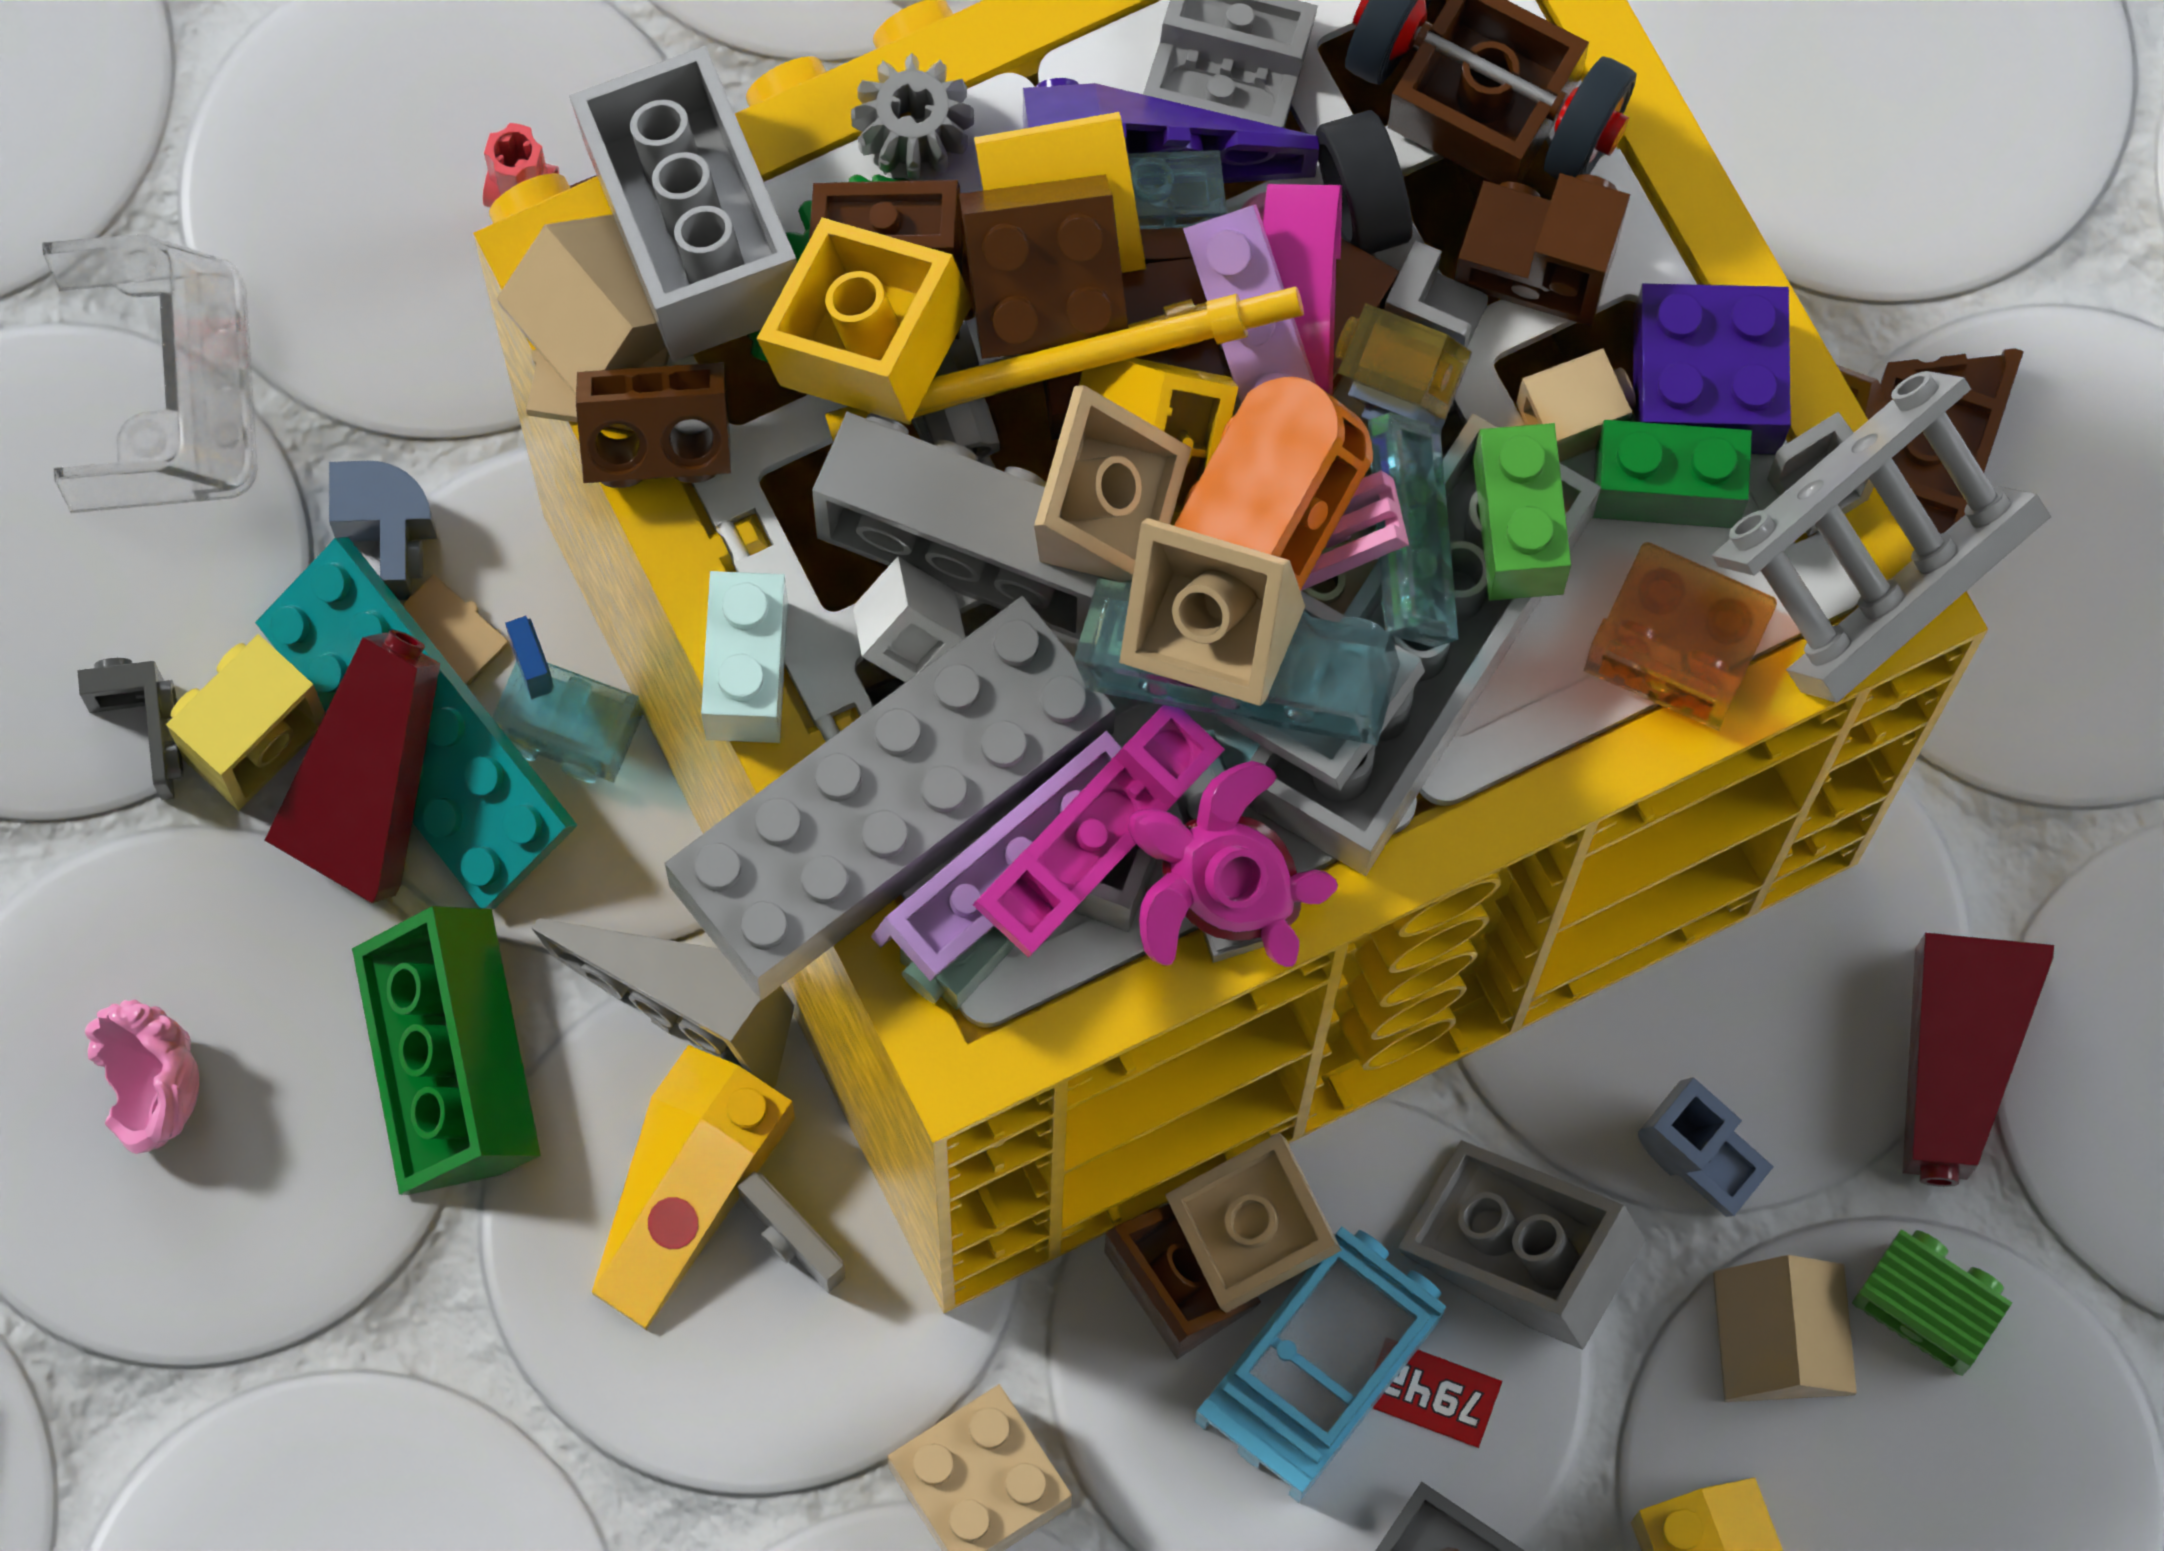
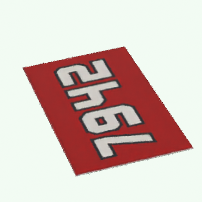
[1372,1338,1503,1448]

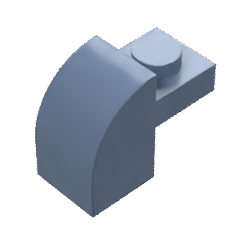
[329,461,437,600]
[1638,1077,1774,1217]

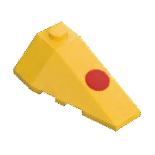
[592,1045,795,1330]

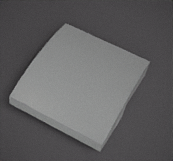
[1143,0,1318,128]

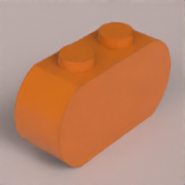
[1174,377,1373,591]

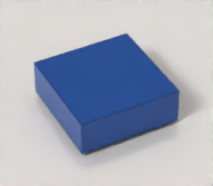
[505,615,554,700]

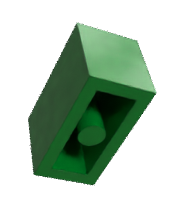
[1592,420,1752,528]

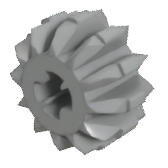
[851,53,974,181]

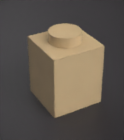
[1516,348,1637,462]

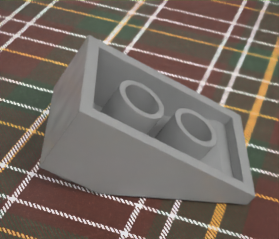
[1398,1140,1646,1350]

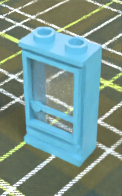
[1195,1226,1447,1503]

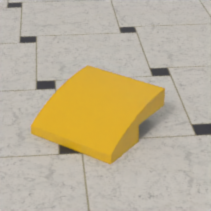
[974,112,1146,273]

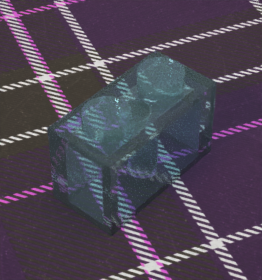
[492,661,643,783]

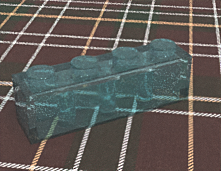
[1074,578,1400,746]

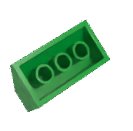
[352,906,541,1195]

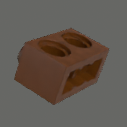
[576,362,731,488]

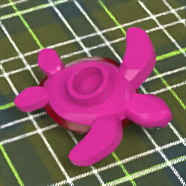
[1128,761,1338,967]

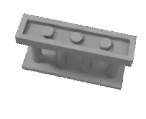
[1711,371,2051,703]

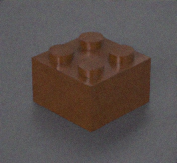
[959,174,1128,359]

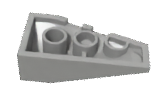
[531,918,795,1088]

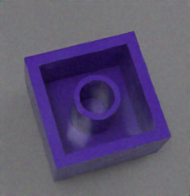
[1633,283,1791,455]

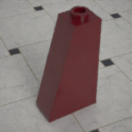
[264,630,440,903]
[1902,932,2054,1187]

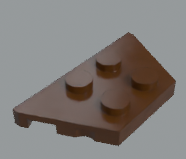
[1880,348,2024,534]

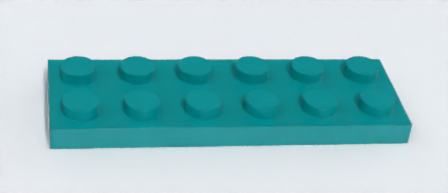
[255,537,578,909]

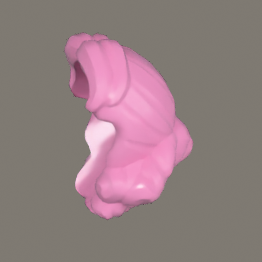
[85,999,199,1154]

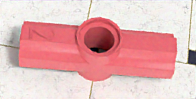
[483,123,559,207]

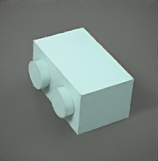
[701,571,788,743]

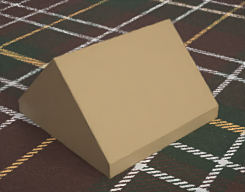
[496,215,666,395]
[1034,385,1192,584]
[1119,518,1305,706]
[1713,1255,1857,1403]

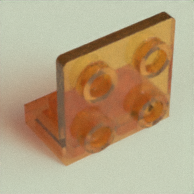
[1583,542,1777,731]

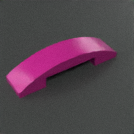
[1263,184,1343,396]
[973,698,1225,958]

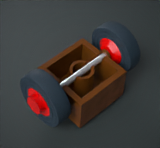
[1345,0,1637,185]

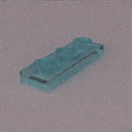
[1368,412,1459,647]

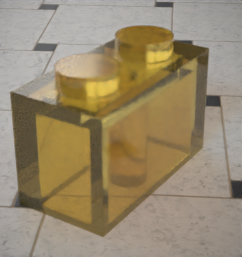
[1335,303,1472,420]

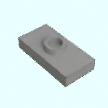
[737,1171,846,1293]

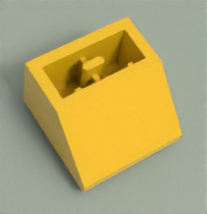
[1079,358,1238,526]

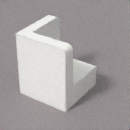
[853,556,965,683]

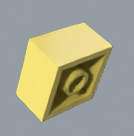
[166,634,325,811]

